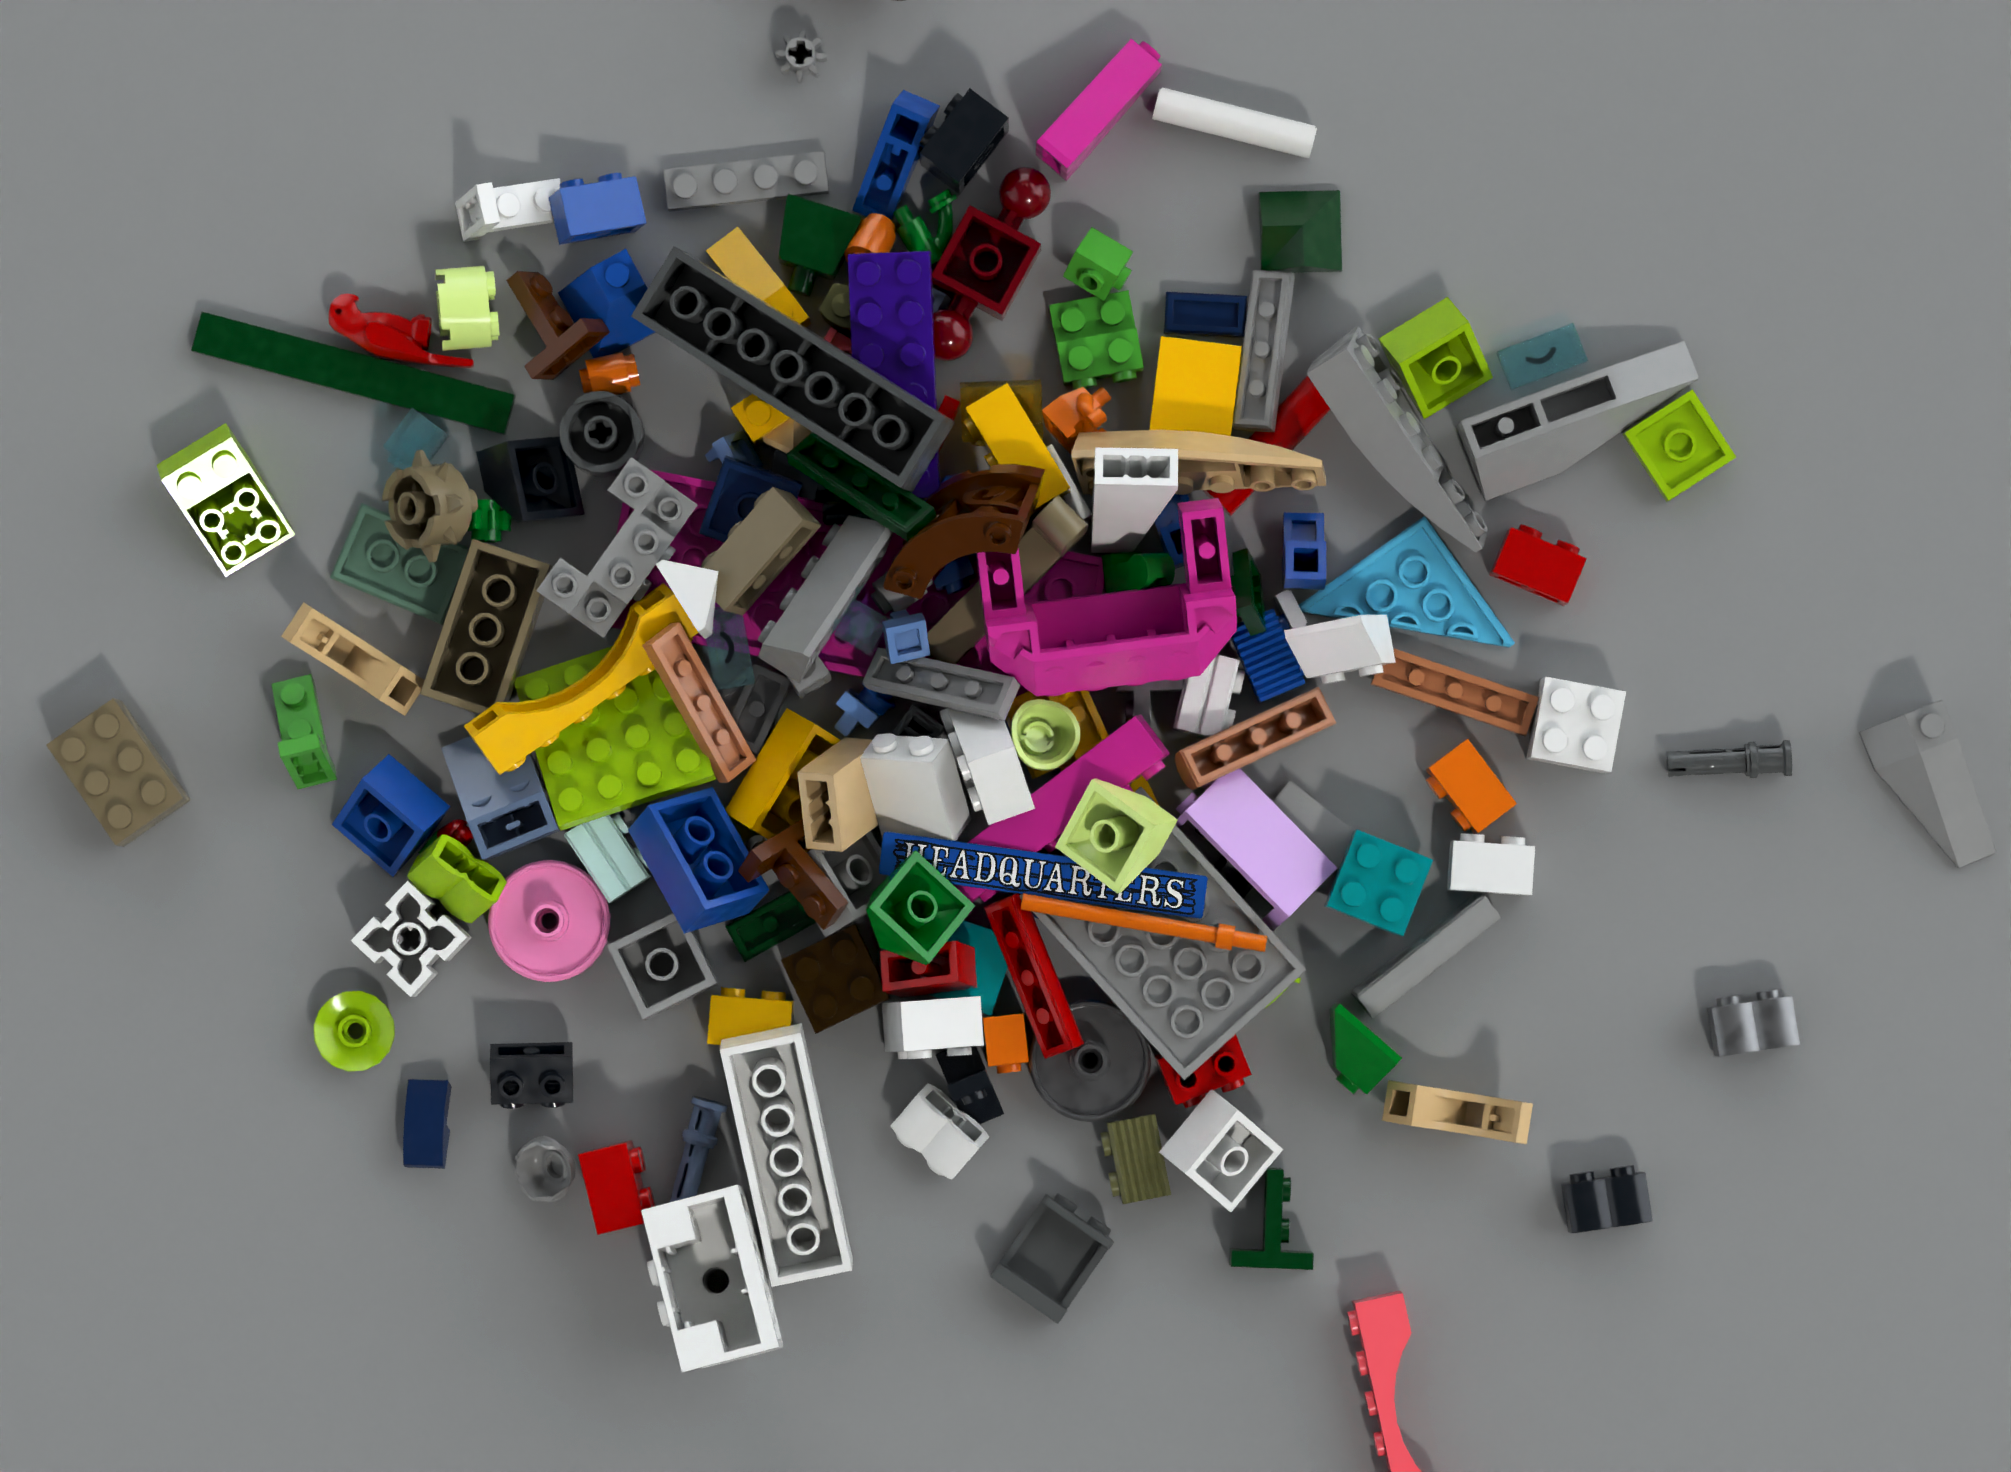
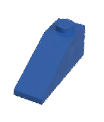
[852,90,940,220]

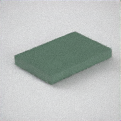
[330,503,469,625]

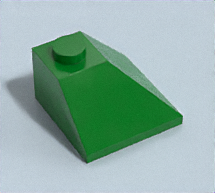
[1329,1003,1402,1095]

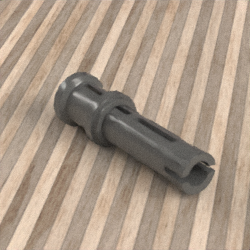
[1666,740,1792,778]

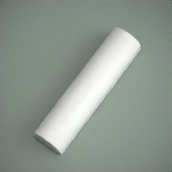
[1152,87,1317,159]

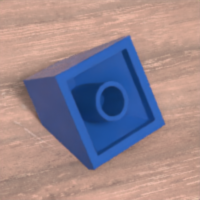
[558,248,656,358]

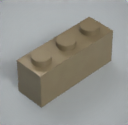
[701,487,821,616]

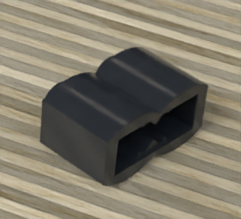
[1561,1165,1653,1233]

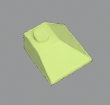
[1055,778,1178,894]

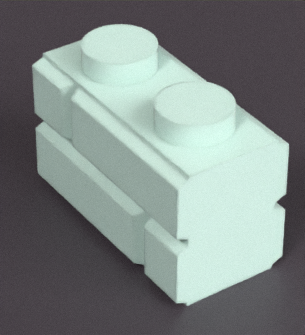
[564,812,652,903]

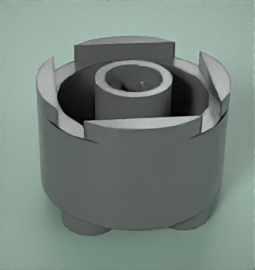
[559,391,645,477]

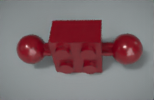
[932,167,1051,361]

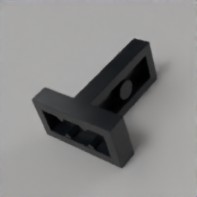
[935,1046,1004,1124]

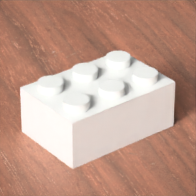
[939,708,1035,825]

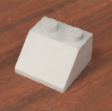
[1284,615,1396,684]

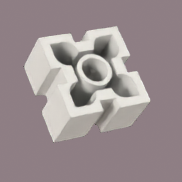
[351,881,472,997]

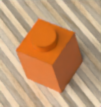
[983,1013,1029,1074]

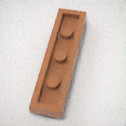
[642,622,756,783]
[1370,648,1539,737]

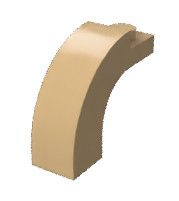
[281,602,424,716]
[1382,1080,1533,1144]

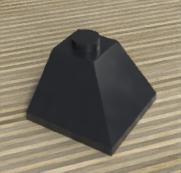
[476,436,585,523]

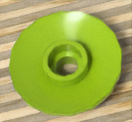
[314,991,395,1072]

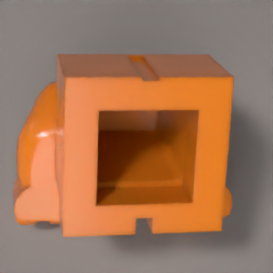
[1042,387,1111,454]

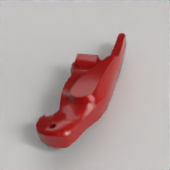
[329,293,474,368]

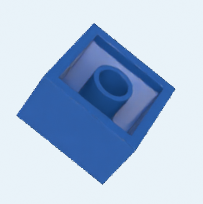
[332,754,451,877]

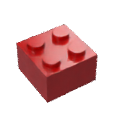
[578,1140,656,1235]

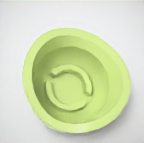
[1010,699,1081,770]

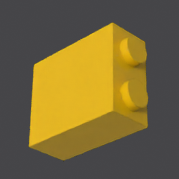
[1149,336,1242,436]

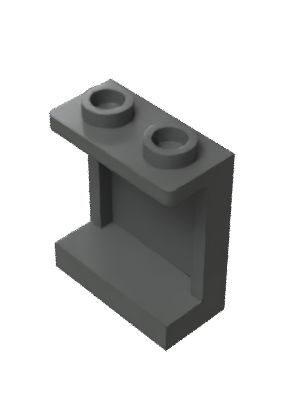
[990,1193,1114,1324]

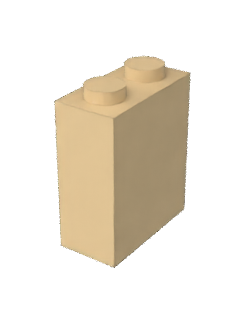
[797,737,878,852]

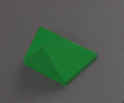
[866,850,975,965]

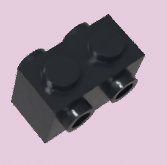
[490,1042,573,1109]

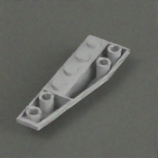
[1306,326,1487,552]
[1456,340,1699,501]

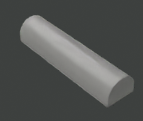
[1351,893,1501,1019]

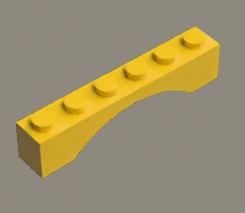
[464,583,699,775]

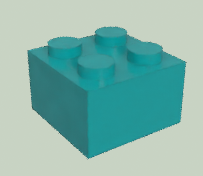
[1324,830,1433,936]

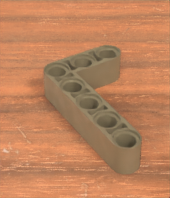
[927,495,1088,664]

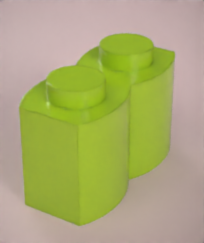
[407,834,507,923]

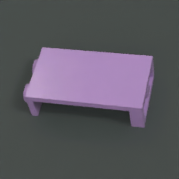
[1176,769,1337,931]

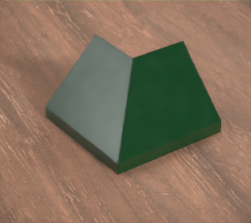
[1259,190,1342,273]

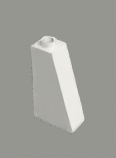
[1091,447,1178,553]

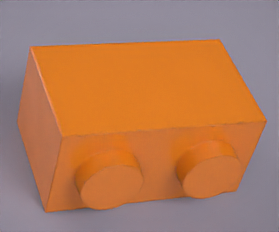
[1425,739,1517,834]

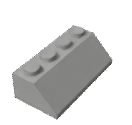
[757,515,894,683]

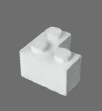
[882,996,984,1059]

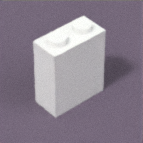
[860,733,971,841]

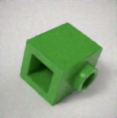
[1063,227,1133,301]

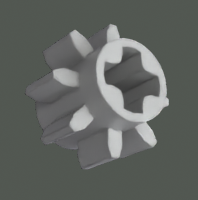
[776,29,827,83]

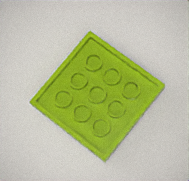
[515,646,716,831]

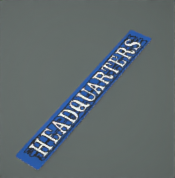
[879,832,1208,919]

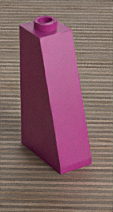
[1036,39,1162,181]

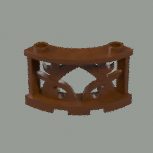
[883,464,1045,599]

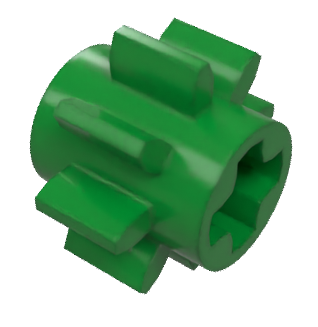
[467,499,511,543]

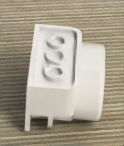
[641,1185,783,1373]

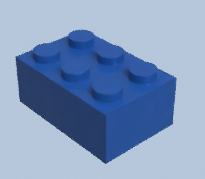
[628,787,769,934]

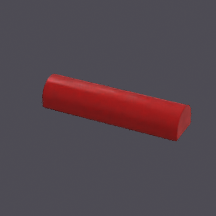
[1202,376,1331,517]
[984,893,1085,1059]

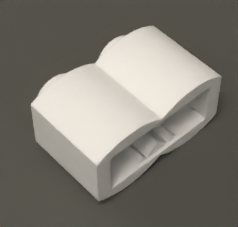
[891,1083,989,1180]

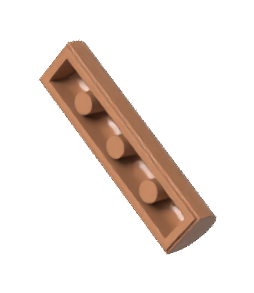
[1175,687,1336,790]

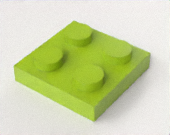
[1622,389,1736,502]

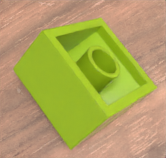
[1378,297,1493,419]

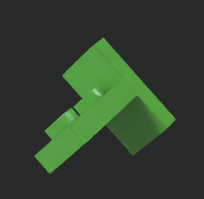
[271,674,337,789]

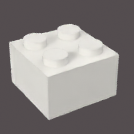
[1526,677,1626,774]
[1159,1089,1283,1212]

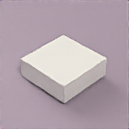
[1273,589,1307,629]

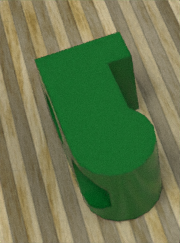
[1102,552,1175,593]

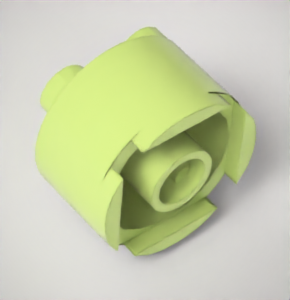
[435,266,500,351]

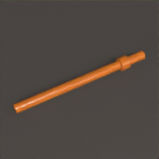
[1021,893,1268,952]

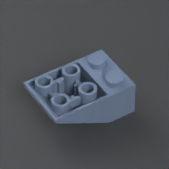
[441,736,560,861]

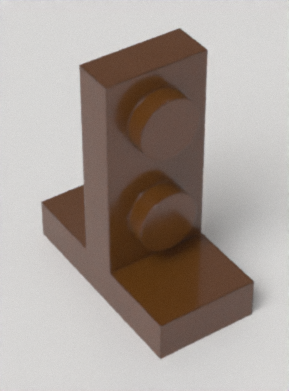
[506,271,610,380]
[738,819,849,930]

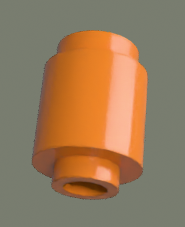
[844,213,896,262]
[579,352,640,395]

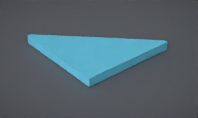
[1299,516,1515,648]

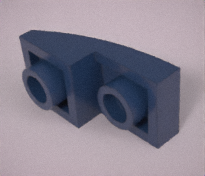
[934,553,976,595]
[403,1079,452,1169]

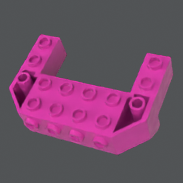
[976,498,1237,696]

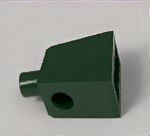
[778,193,862,297]

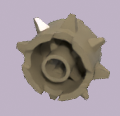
[382,450,478,563]

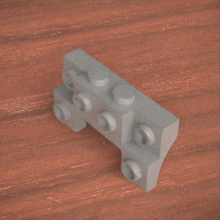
[536,457,697,638]

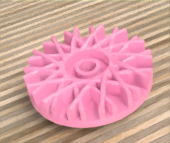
[488,860,611,982]

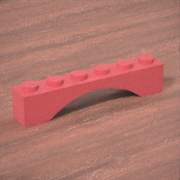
[1347,1291,1422,1472]

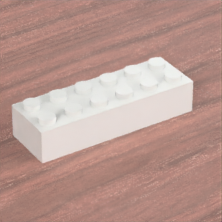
[720,1023,853,1287]

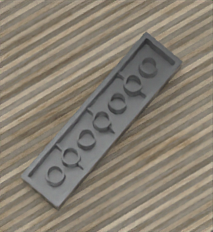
[631,247,955,492]

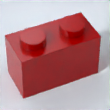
[1489,524,1587,606]
[880,941,977,998]

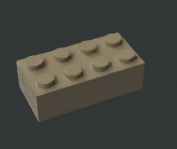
[420,539,553,714]

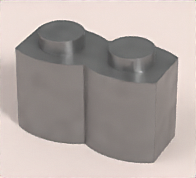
[1707,989,1800,1057]

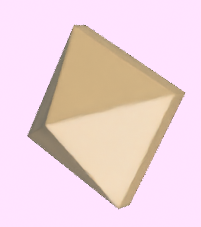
[763,418,811,454]

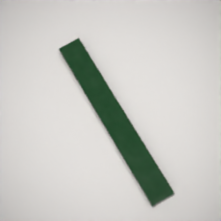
[191,312,516,435]

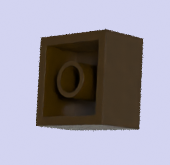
[781,924,891,1034]

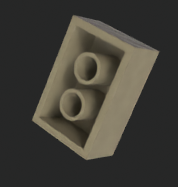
[46,698,191,847]

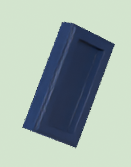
[1164,292,1247,338]

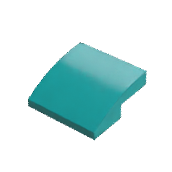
[928,921,1008,1016]

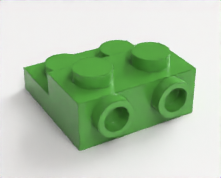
[1049,290,1144,390]

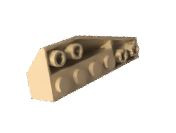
[1071,430,1326,496]

